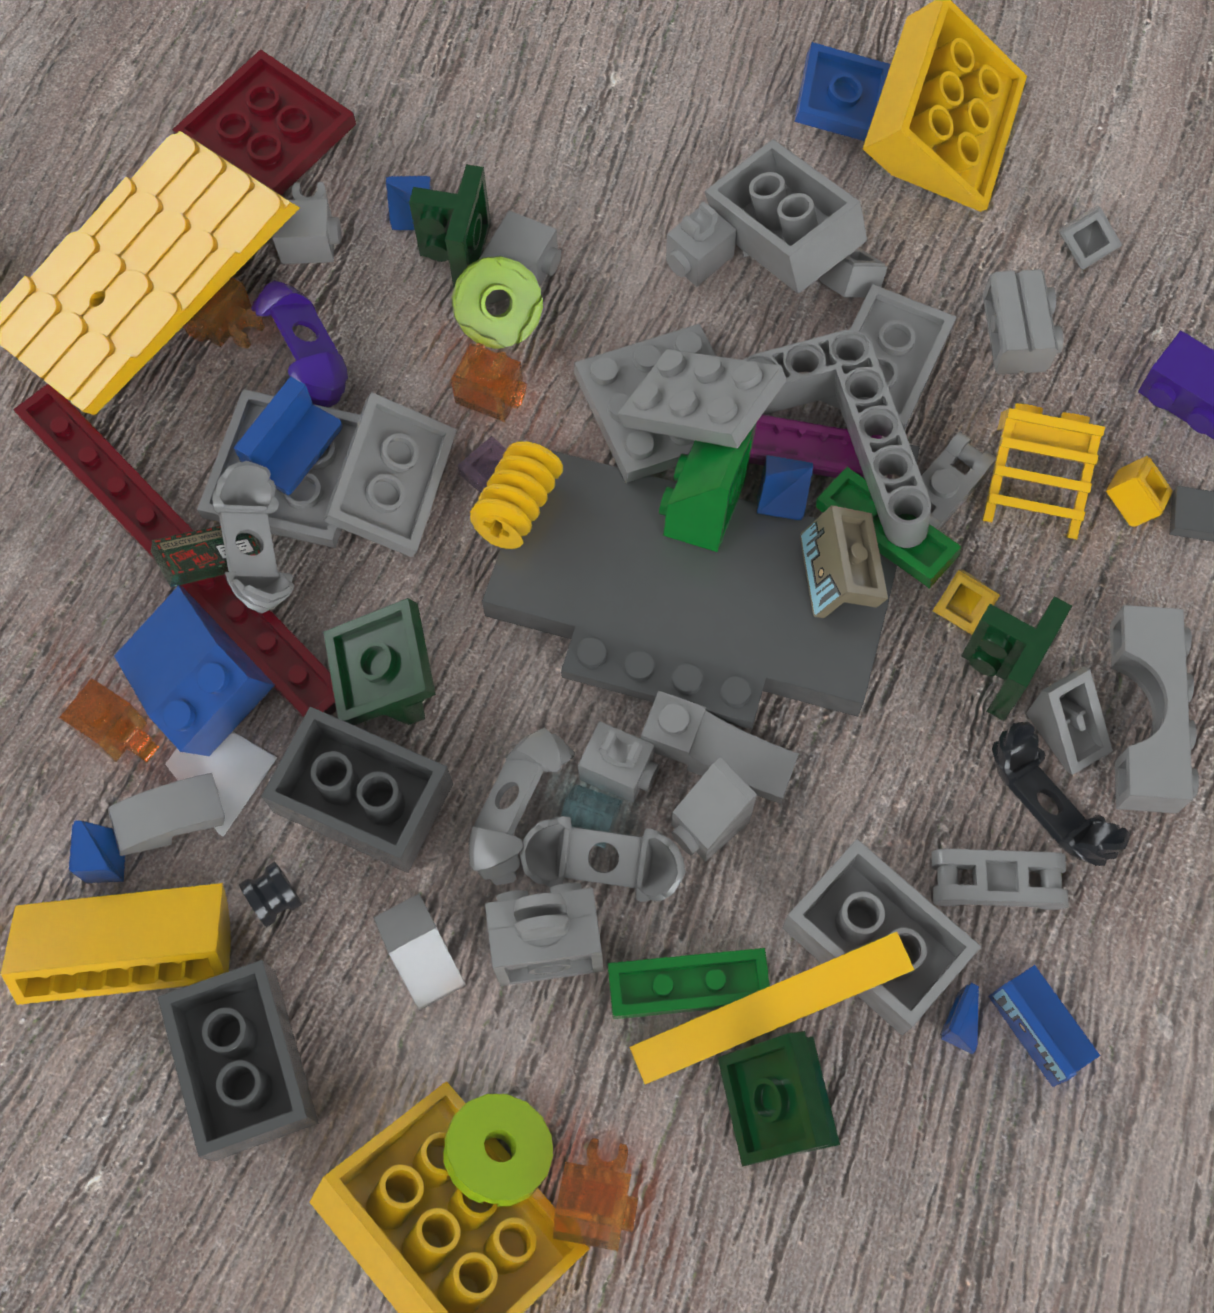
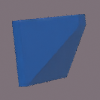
[940,983,979,1054]

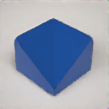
[386,176,433,230]
[757,455,813,520]
[69,821,125,883]

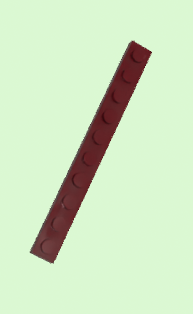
[13,383,337,719]

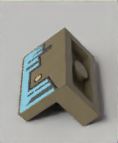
[800,505,888,618]

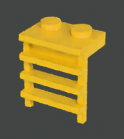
[982,403,1105,540]

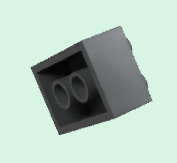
[261,707,453,873]
[158,960,319,1162]

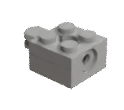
[485,883,604,986]

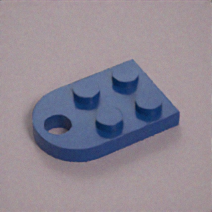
[794,42,891,141]

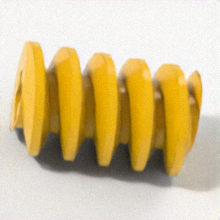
[470,442,563,549]

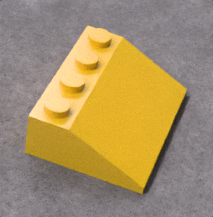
[862,0,1027,212]
[309,1081,590,1313]

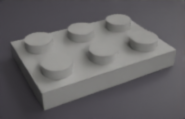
[819,284,956,431]
[618,349,787,448]
[323,392,457,557]

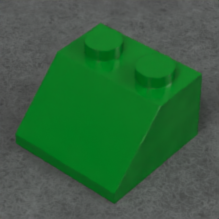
[659,422,757,552]

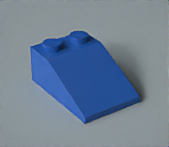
[114,585,275,757]

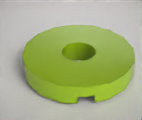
[452,256,543,349]
[443,1094,553,1207]

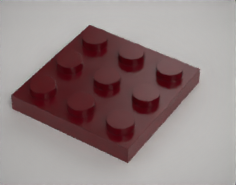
[172,49,356,195]

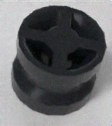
[239,861,302,928]

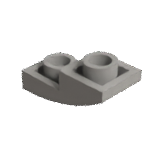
[108,773,225,856]

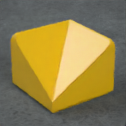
[1106,456,1173,527]

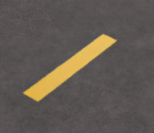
[629,932,915,1085]

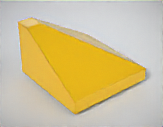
[933,569,1001,635]

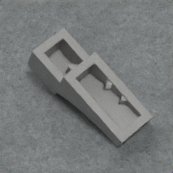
[641,690,799,804]

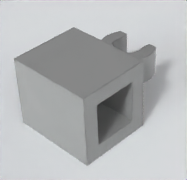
[273,182,342,264]
[666,201,737,287]
[578,721,659,803]

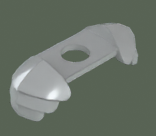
[213,461,294,614]
[469,727,575,885]
[520,816,686,902]

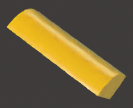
[1,883,231,1005]

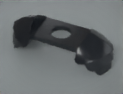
[992,722,1130,866]

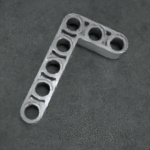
[744,329,931,548]

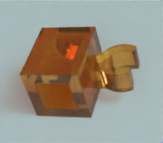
[182,277,265,349]
[451,343,527,422]
[59,678,159,762]
[553,1138,639,1251]

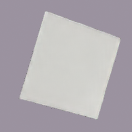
[165,731,277,837]

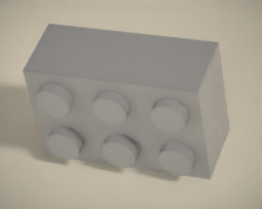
[705,139,867,294]
[782,839,982,1036]

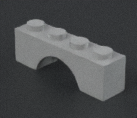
[1110,605,1199,814]

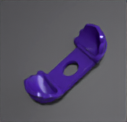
[251,280,348,408]

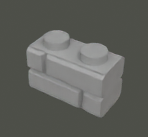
[983,269,1063,375]

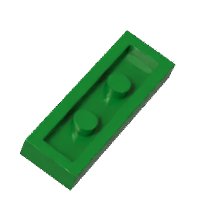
[816,467,962,589]
[608,948,770,1019]

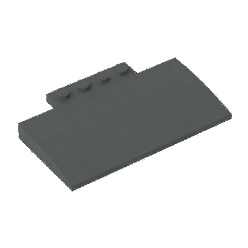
[482,450,897,729]

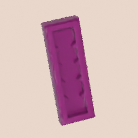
[749,414,882,479]

